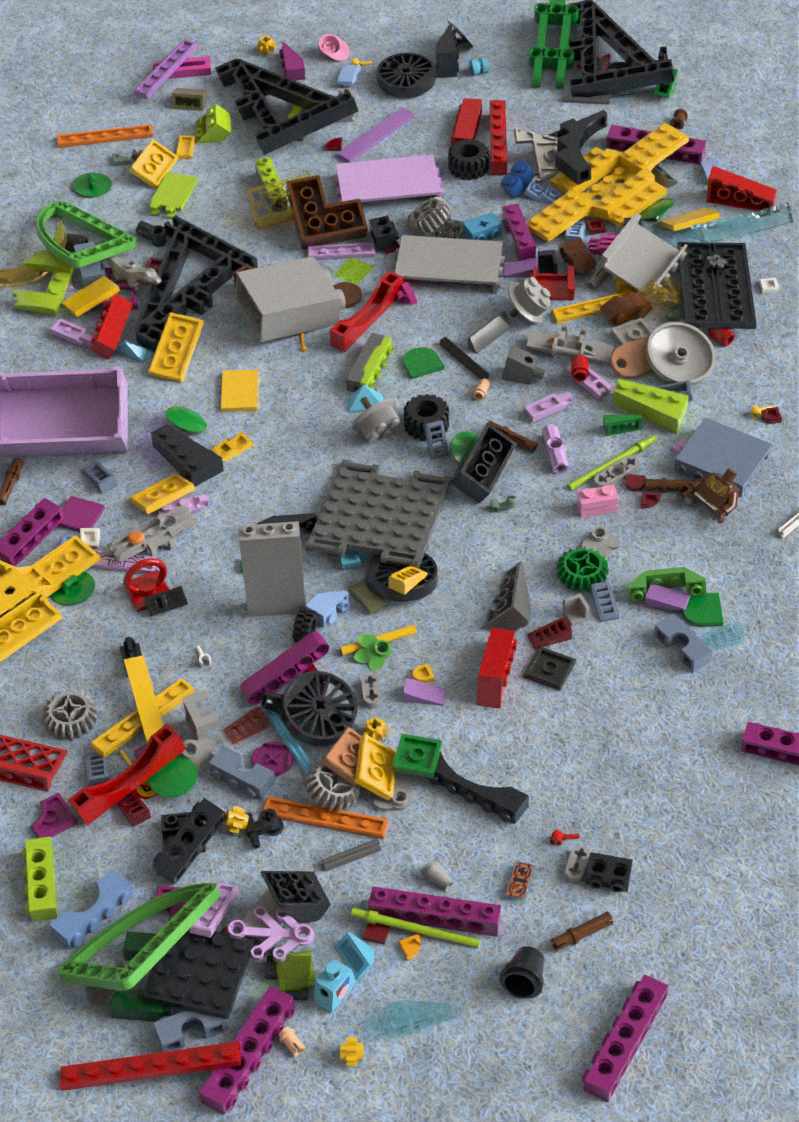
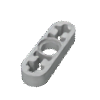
[594,456,639,488]

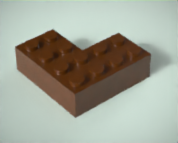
[286,175,368,249]

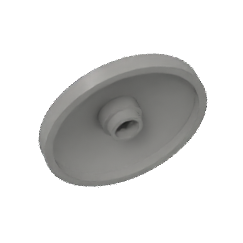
[645,322,716,386]

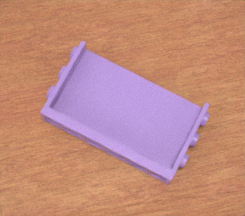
[335,154,444,202]

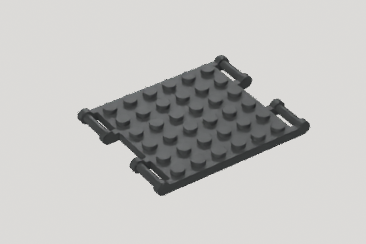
[306,459,451,569]

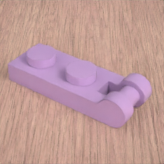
[565,365,612,400]

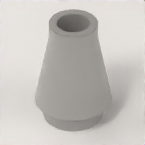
[421,860,454,891]

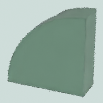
[112,153,130,166]

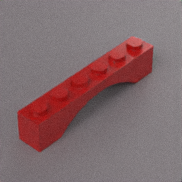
[490,100,507,175]
[329,271,403,352]
[68,723,186,826]

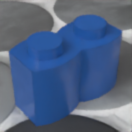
[501,159,534,199]

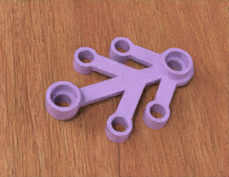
[228,906,314,962]

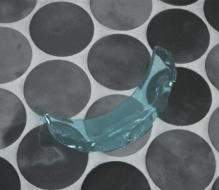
[691,202,793,244]

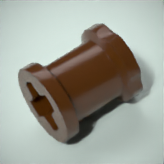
[670,109,688,129]

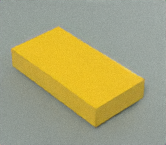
[176,135,196,159]

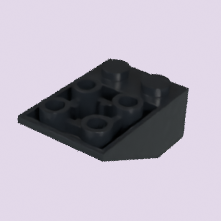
[436,25,459,78]
[261,871,331,922]

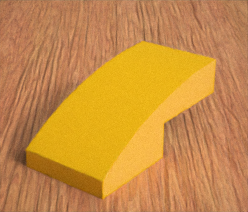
[211,431,254,461]

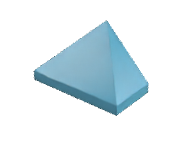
[115,339,153,363]
[347,384,383,412]
[334,932,374,980]

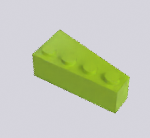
[613,379,689,434]

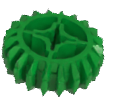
[556,546,609,593]

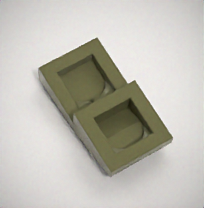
[348,579,386,615]

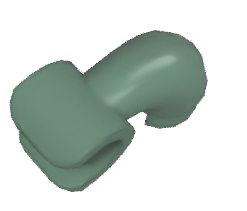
[666,300,682,321]
[489,495,517,513]

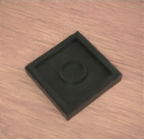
[524,646,576,691]

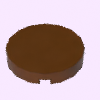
[333,282,362,309]

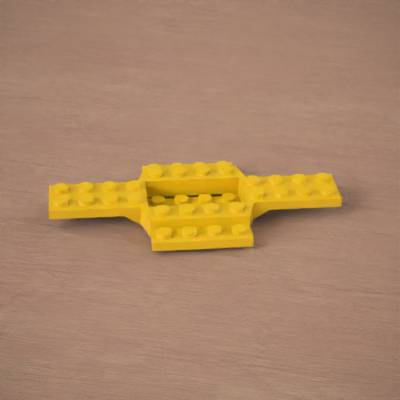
[526,123,689,243]
[0,535,100,662]

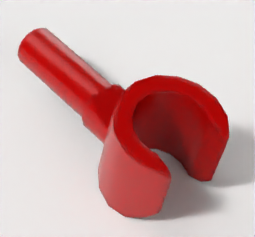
[550,830,580,846]

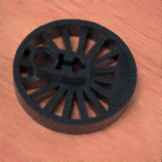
[377,53,436,97]
[365,553,438,602]
[280,671,357,746]

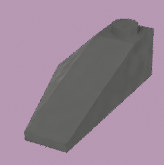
[485,561,531,631]

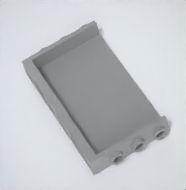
[392,235,505,294]

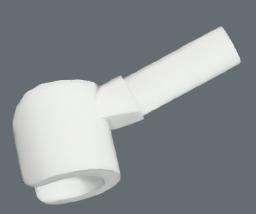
[195,646,211,667]

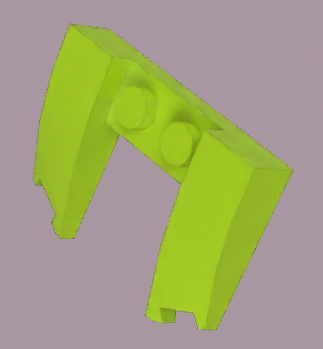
[12,252,75,316]

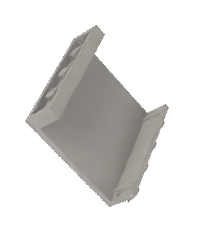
[598,213,688,299]

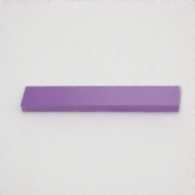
[134,39,197,99]
[337,107,414,163]

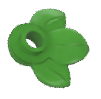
[353,634,392,671]

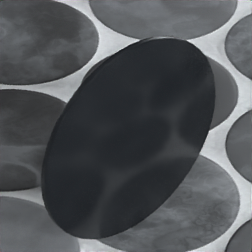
[447,21,474,48]

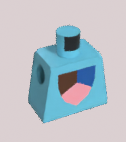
[314,959,356,1013]

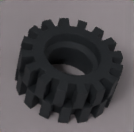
[292,608,318,643]

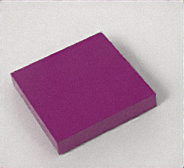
[58,496,105,532]

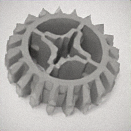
[407,197,451,236]
[42,689,98,740]
[304,760,361,812]

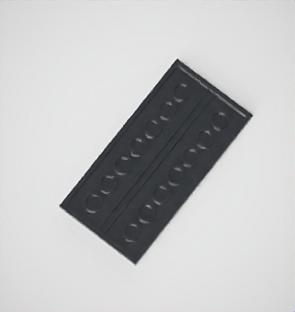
[677,242,756,329]

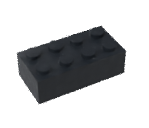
[450,422,517,503]

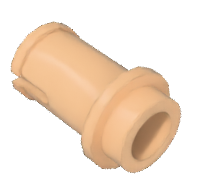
[473,379,490,401]
[278,1027,306,1057]

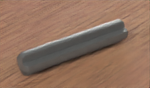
[321,839,382,871]

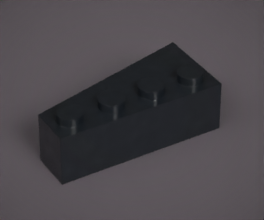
[151,425,224,487]

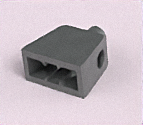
[502,345,545,385]

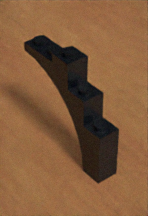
[555,110,608,185]

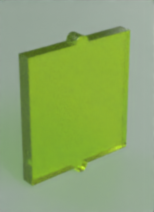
[334,257,374,285]
[275,951,316,992]

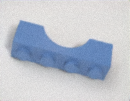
[49,869,132,950]

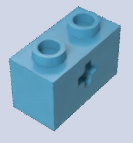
[463,212,502,241]

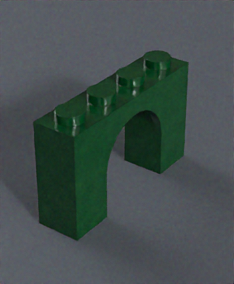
[109,931,171,1022]

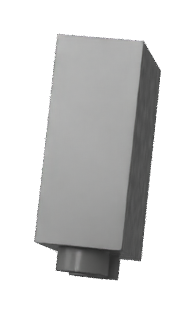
[235,256,346,342]

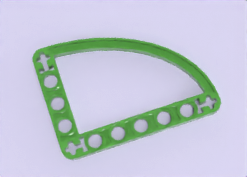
[36,201,136,268]
[57,883,221,991]

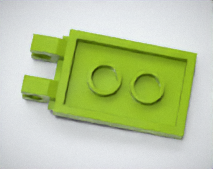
[150,172,198,219]

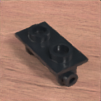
[120,637,142,677]

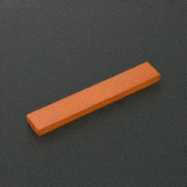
[57,124,153,148]
[263,796,389,839]

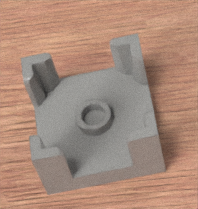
[182,690,223,745]

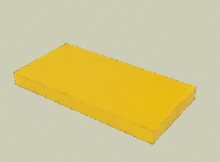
[148,312,204,382]

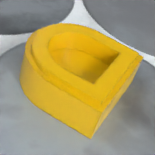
[412,663,435,683]

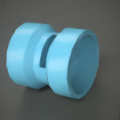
[469,57,489,76]

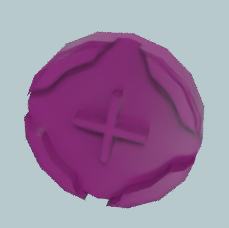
[252,741,293,777]

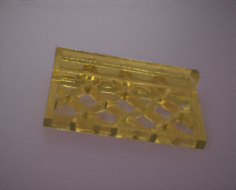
[246,173,311,229]

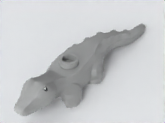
[106,255,161,288]

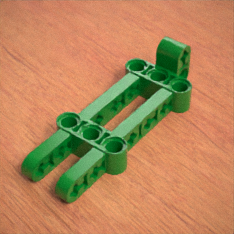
[529,0,579,89]

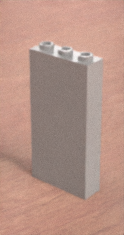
[239,521,306,617]

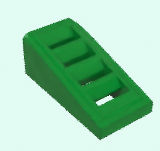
[603,415,642,436]

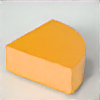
[398,933,420,961]

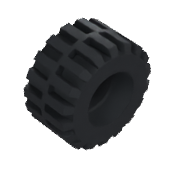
[448,139,489,180]
[404,394,449,441]

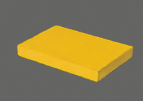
[129,139,179,189]
[660,208,720,231]
[61,276,120,317]
[221,369,258,412]
[129,473,195,514]
[354,734,396,801]

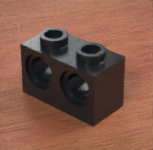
[369,215,399,251]
[585,852,633,892]

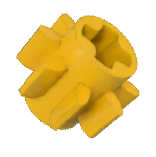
[257,36,276,54]
[362,717,388,741]
[223,806,248,834]
[340,1037,364,1066]

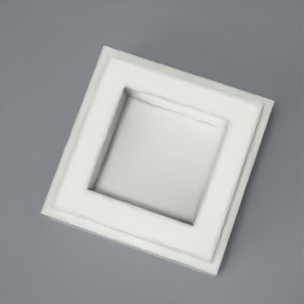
[758,278,779,294]
[80,528,100,548]

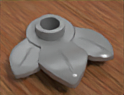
[582,527,620,559]
[181,737,216,773]
[374,776,411,810]

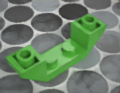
[627,567,707,601]

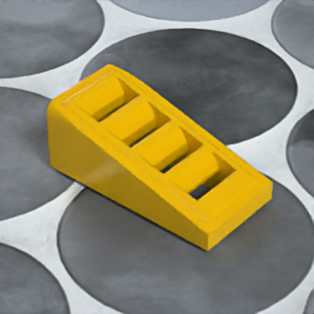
[388,566,427,595]

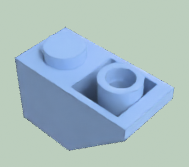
[305,591,349,627]

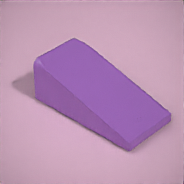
[503,258,538,277]
[645,585,690,611]
[403,678,446,706]

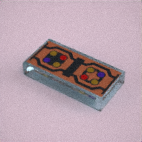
[504,861,536,904]

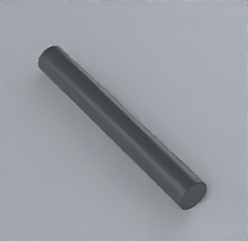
[562,96,610,104]

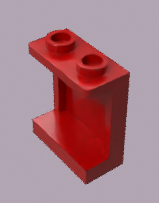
[530,266,575,301]

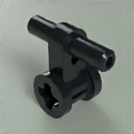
[245,809,284,849]

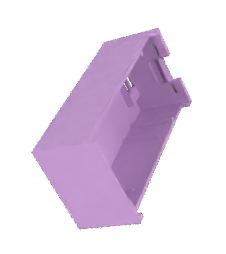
[0,366,128,457]

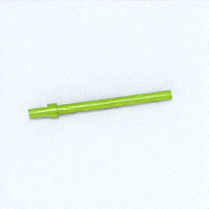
[567,434,658,491]
[351,908,480,948]

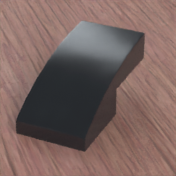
[144,586,188,617]

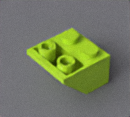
[195,104,231,144]

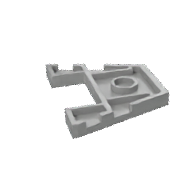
[513,127,561,188]

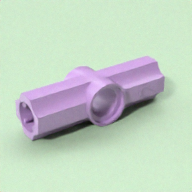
[542,424,569,474]

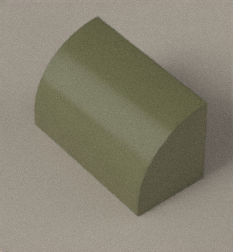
[172,88,207,111]

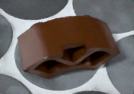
[558,239,596,274]
[600,292,653,326]

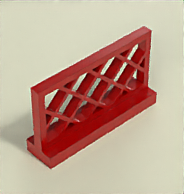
[0,735,67,792]

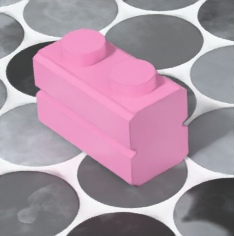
[576,485,618,517]

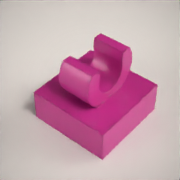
[396,282,417,305]

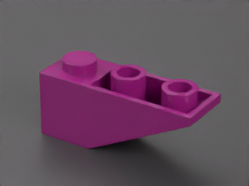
[279,42,306,81]

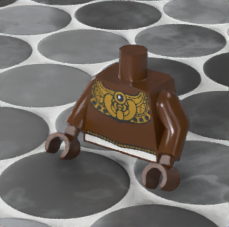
[679,468,739,524]

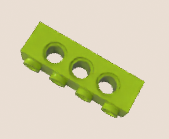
[22,836,58,922]

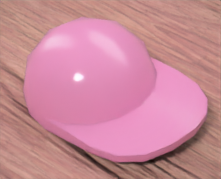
[318,34,349,61]

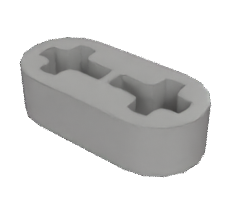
[361,674,381,708]
[565,845,590,883]

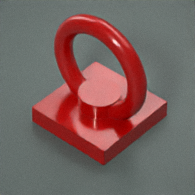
[123,558,169,613]

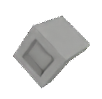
[562,593,590,627]

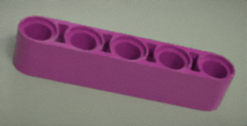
[240,631,330,705]

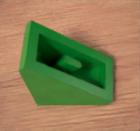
[653,69,678,98]

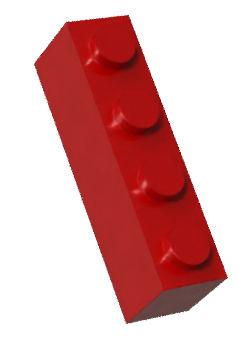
[451,98,482,144]
[90,294,133,359]

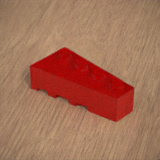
[706,165,777,213]
[477,628,518,709]

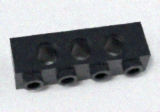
[153,798,226,884]

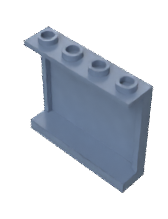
[674,417,772,497]

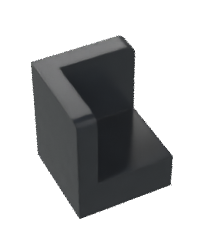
[537,250,558,274]

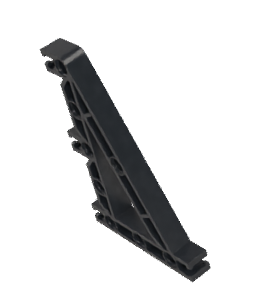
[569,0,675,97]
[215,59,358,155]
[135,215,258,353]

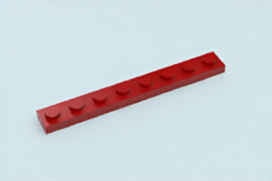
[59,1041,241,1091]

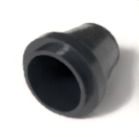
[499,946,545,999]

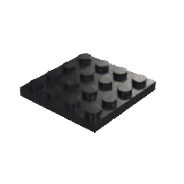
[142,929,255,1019]

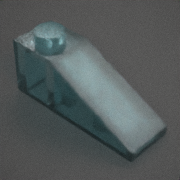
[384,1000,457,1039]

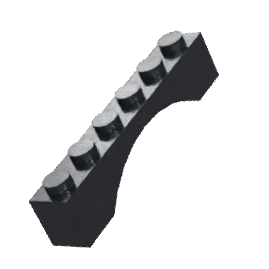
[416,751,529,824]

